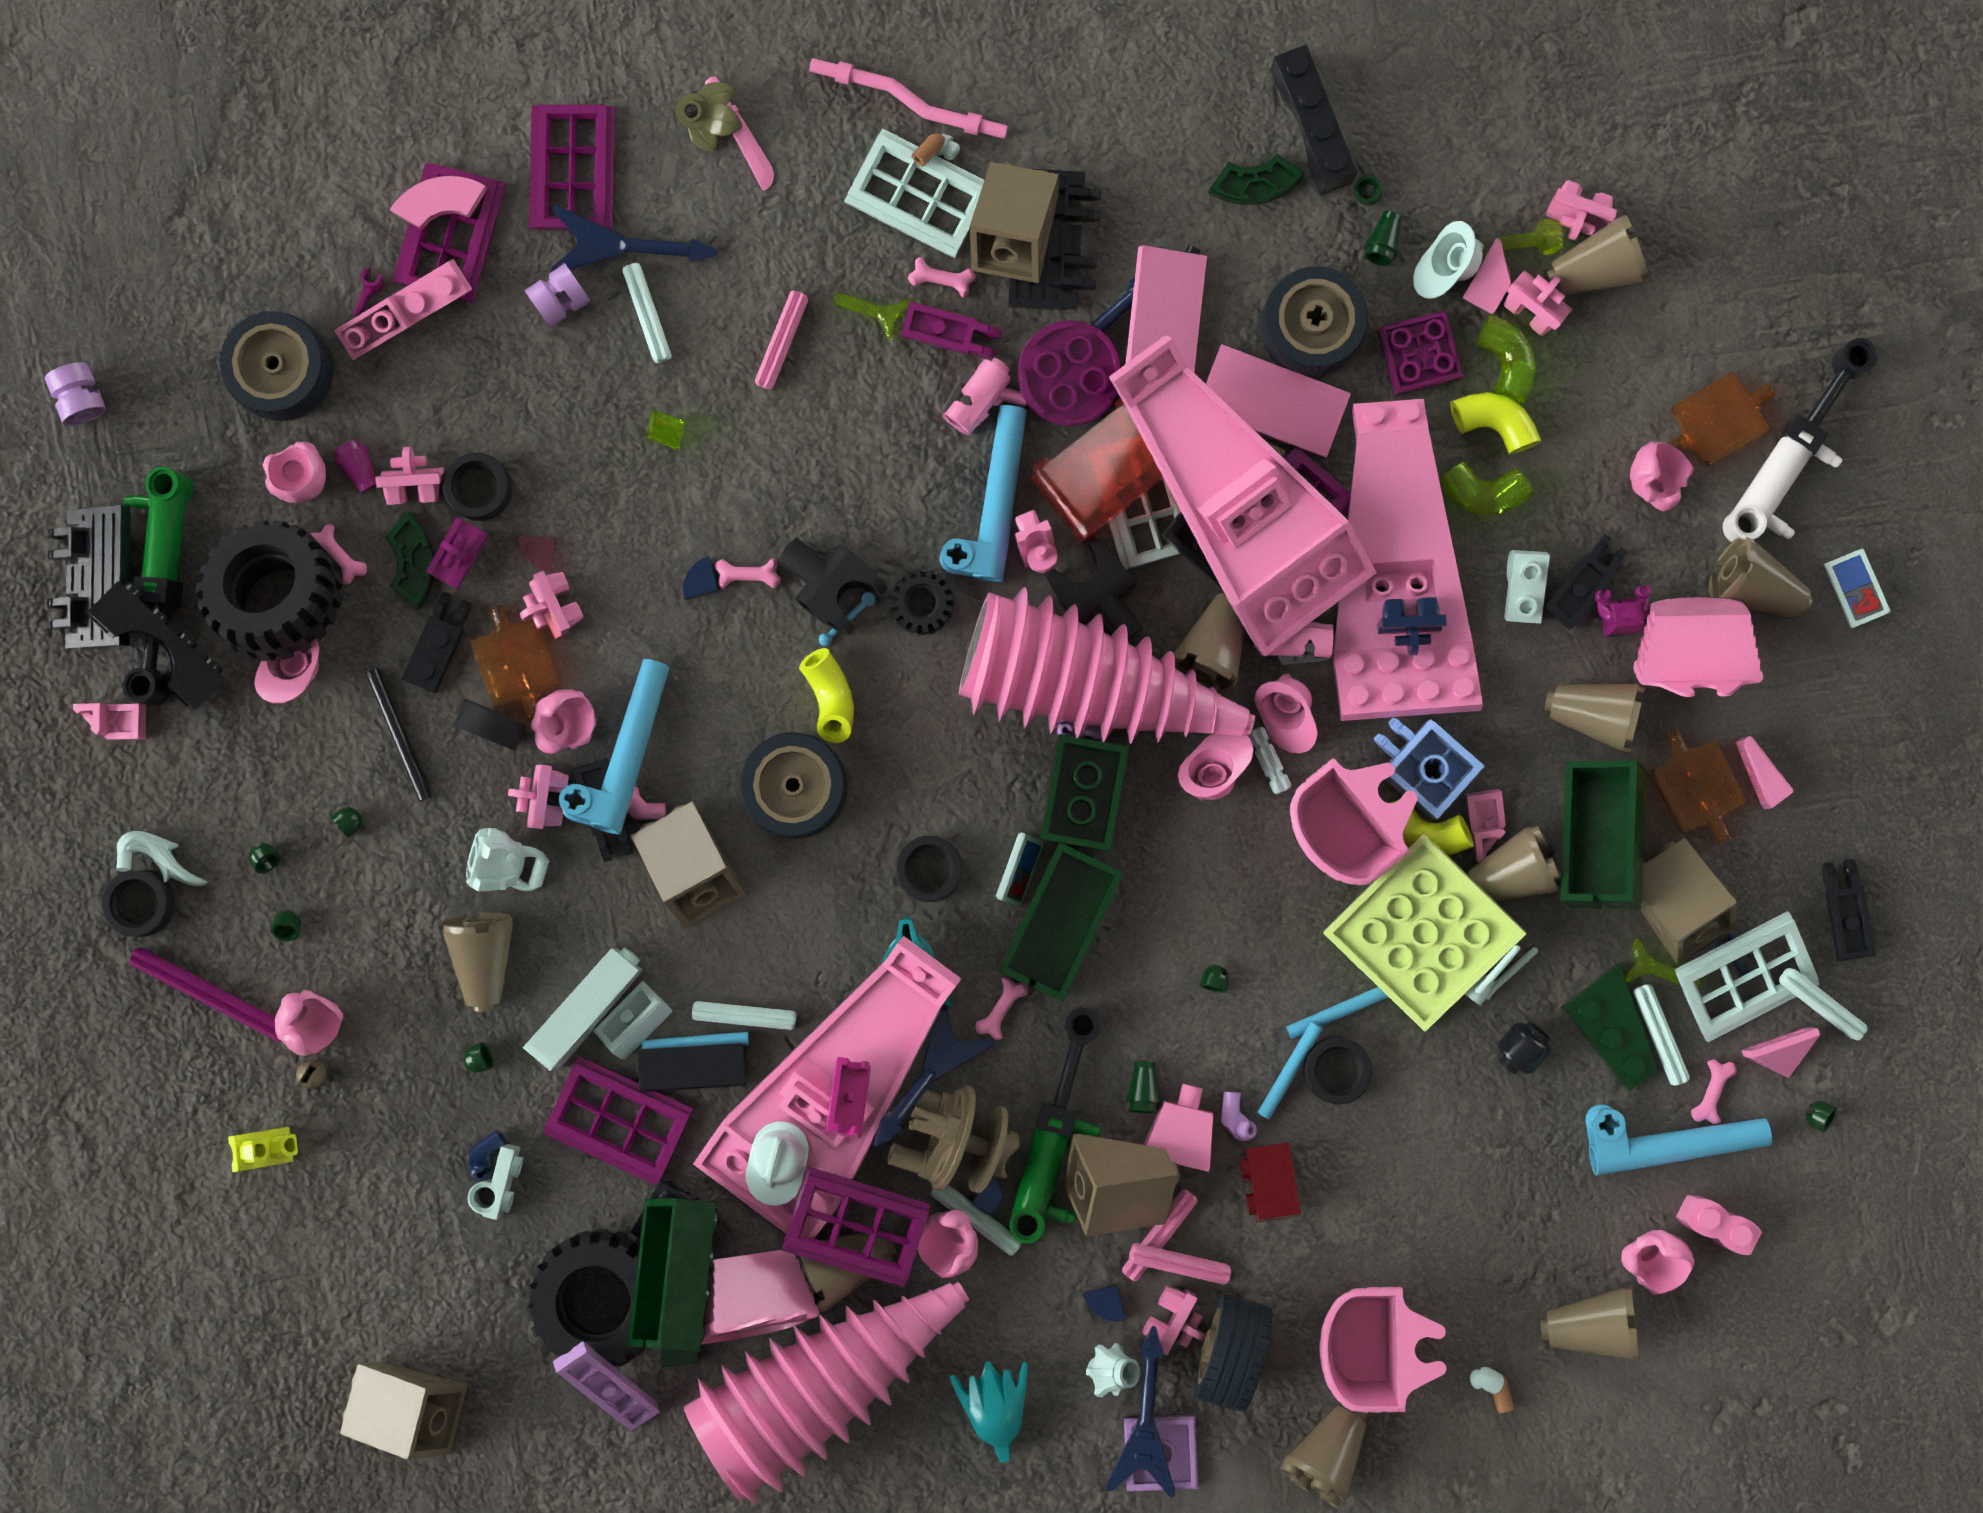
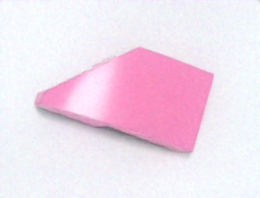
[1463,238,1511,315]
[73,703,146,740]
[1464,789,1506,862]

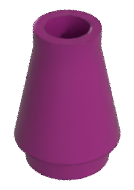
[333,438,376,493]

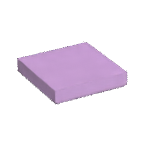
[1124,1414,1198,1491]

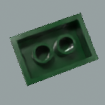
[1040,734,1129,853]

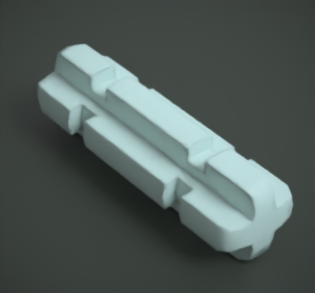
[1247,727,1291,794]

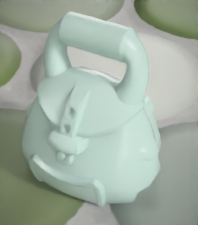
[466,828,549,891]

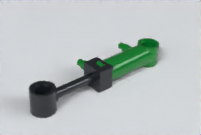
[122,466,194,706]
[1009,1007,1101,1243]

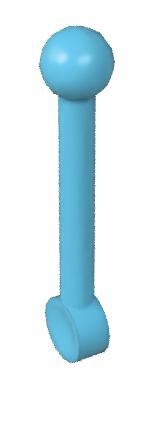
[818,592,875,646]

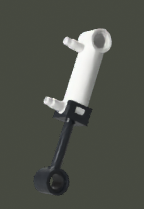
[1723,338,1878,542]

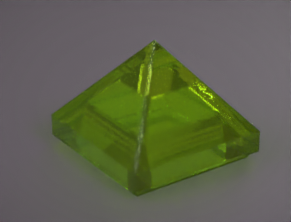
[646,409,685,450]

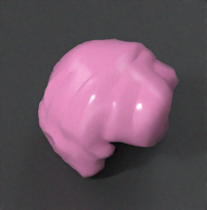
[262,441,326,504]
[1630,441,1694,512]
[531,689,596,754]
[275,990,343,1056]
[917,1209,978,1278]
[1621,1230,1695,1295]

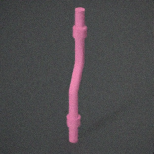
[809,58,1008,139]

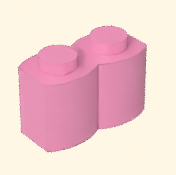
[1676,1194,1762,1255]

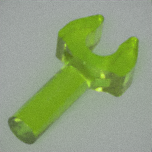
[1497,219,1563,255]

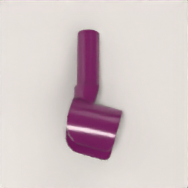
[352,267,384,316]

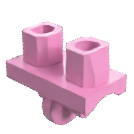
[1545,180,1617,241]
[1504,270,1572,336]
[375,447,445,505]
[1015,510,1058,573]
[520,571,583,640]
[508,765,569,829]
[1142,1286,1206,1355]

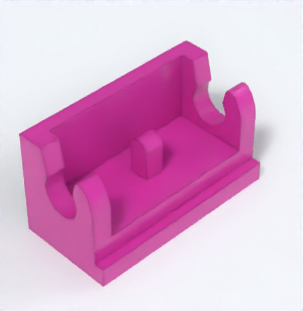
[825,1057,871,1138]

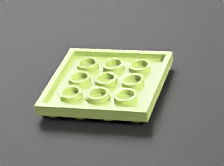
[1323,832,1526,1032]

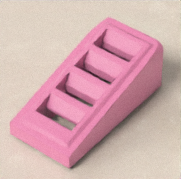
[1735,736,1793,809]

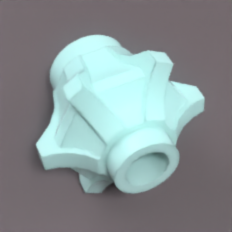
[1086,1343,1140,1397]

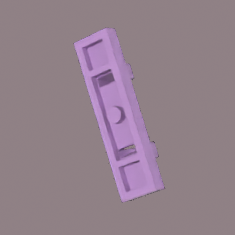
[553,1341,660,1431]

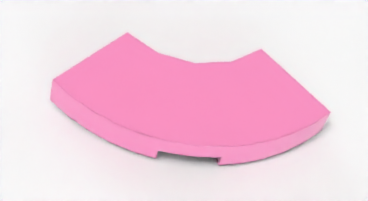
[390,176,487,230]

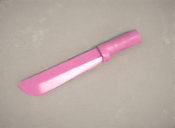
[705,76,774,191]

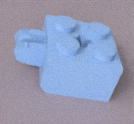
[1374,717,1484,821]

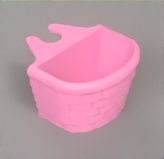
[1633,597,1763,697]
[1290,758,1418,885]
[701,1250,820,1344]
[1319,1287,1446,1413]

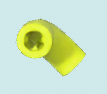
[1450,392,1541,455]
[799,648,854,743]
[1392,799,1474,856]

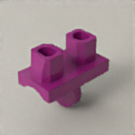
[426,517,489,589]

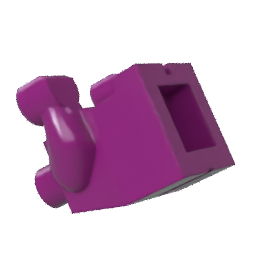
[1595,585,1652,638]

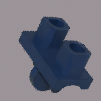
[1377,597,1447,656]

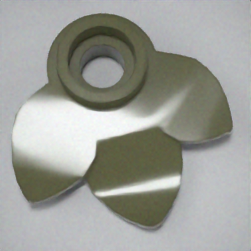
[675,82,743,152]

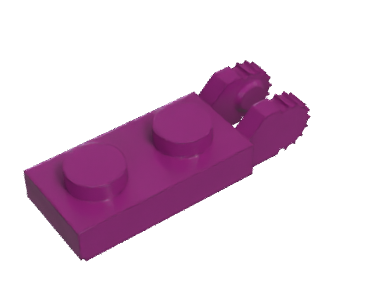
[901,302,1003,360]

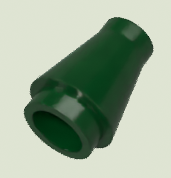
[1364,211,1402,266]
[1126,1061,1161,1113]

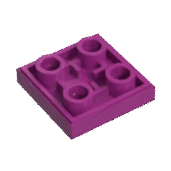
[1377,310,1464,396]

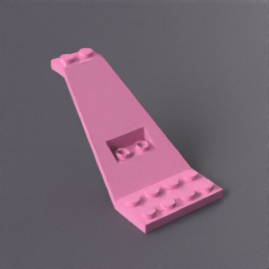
[1109,335,1377,656]
[1332,399,1483,721]
[693,936,961,1239]

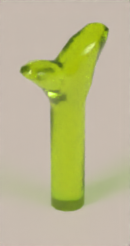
[833,292,909,340]
[1625,938,1700,987]

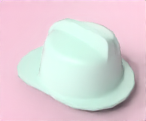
[1413,221,1484,299]
[746,1121,809,1206]

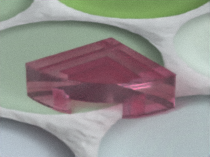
[519,536,556,573]

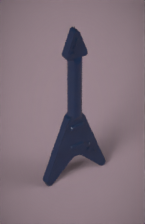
[551,205,718,272]
[874,1004,995,1147]
[1106,1326,1175,1497]

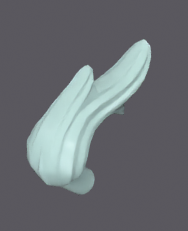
[116,831,208,886]

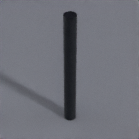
[365,668,432,802]

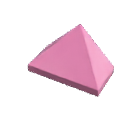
[1741,1027,1820,1078]

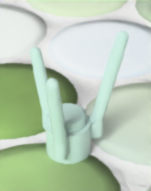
[1465,945,1538,1006]

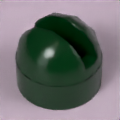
[1354,175,1383,206]
[331,807,362,838]
[248,842,281,874]
[271,910,301,941]
[1199,965,1229,993]
[463,1042,493,1073]
[1806,1101,1837,1133]

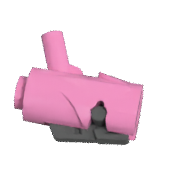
[942,358,1026,435]
[1253,621,1333,666]

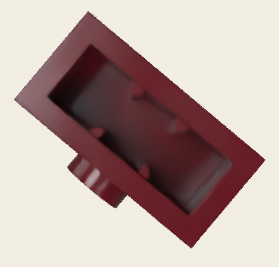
[1240,1142,1301,1223]

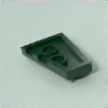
[1561,964,1657,1091]

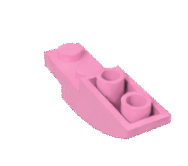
[334,259,472,360]

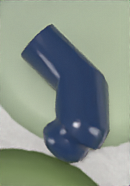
[468,1130,507,1182]

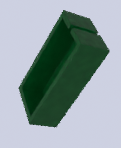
[1560,760,1646,909]
[999,842,1124,1002]
[628,1198,717,1352]

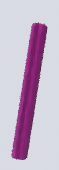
[129,948,281,1042]

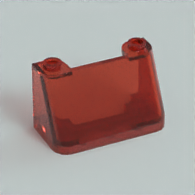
[1030,398,1164,546]

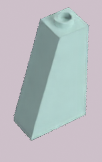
[523,947,643,1071]

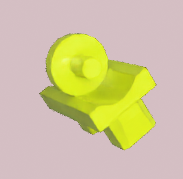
[228,1127,298,1172]

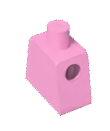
[1144,1084,1213,1172]

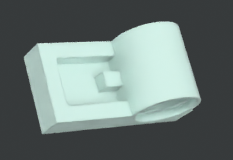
[1504,550,1550,624]
[468,1144,523,1220]

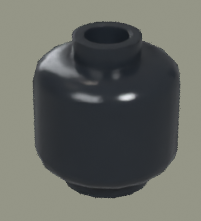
[1497,1021,1551,1074]

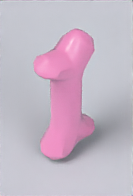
[908,257,976,298]
[310,524,367,584]
[715,558,781,589]
[975,976,1028,1040]
[1691,1059,1737,1124]

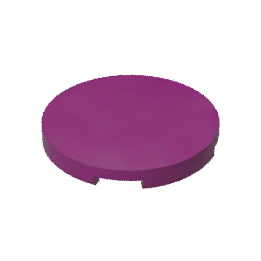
[1017,320,1122,426]

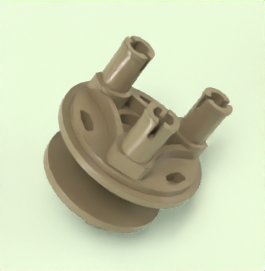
[887,1083,1020,1193]

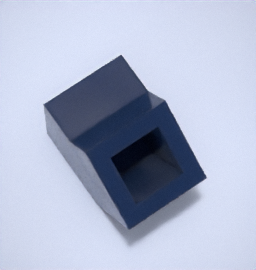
[972,1176,1003,1216]

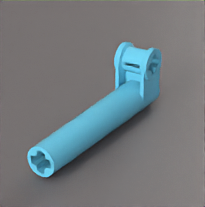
[939,405,1027,582]
[559,659,670,834]
[1585,1104,1772,1176]

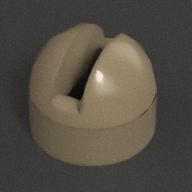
[296,1060,327,1089]

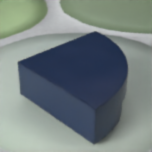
[683,556,719,600]
[1082,1284,1126,1321]

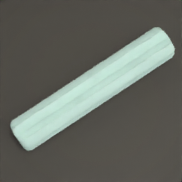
[622,263,672,363]
[1779,968,1868,1041]
[1633,984,1690,1086]
[692,1001,797,1030]
[930,1184,1022,1256]

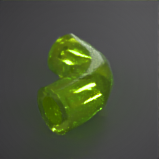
[1475,313,1537,405]
[1439,460,1534,515]

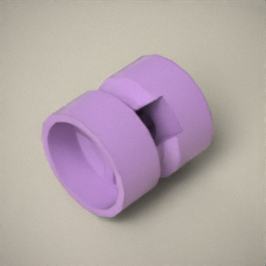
[524,263,590,328]
[44,362,107,426]

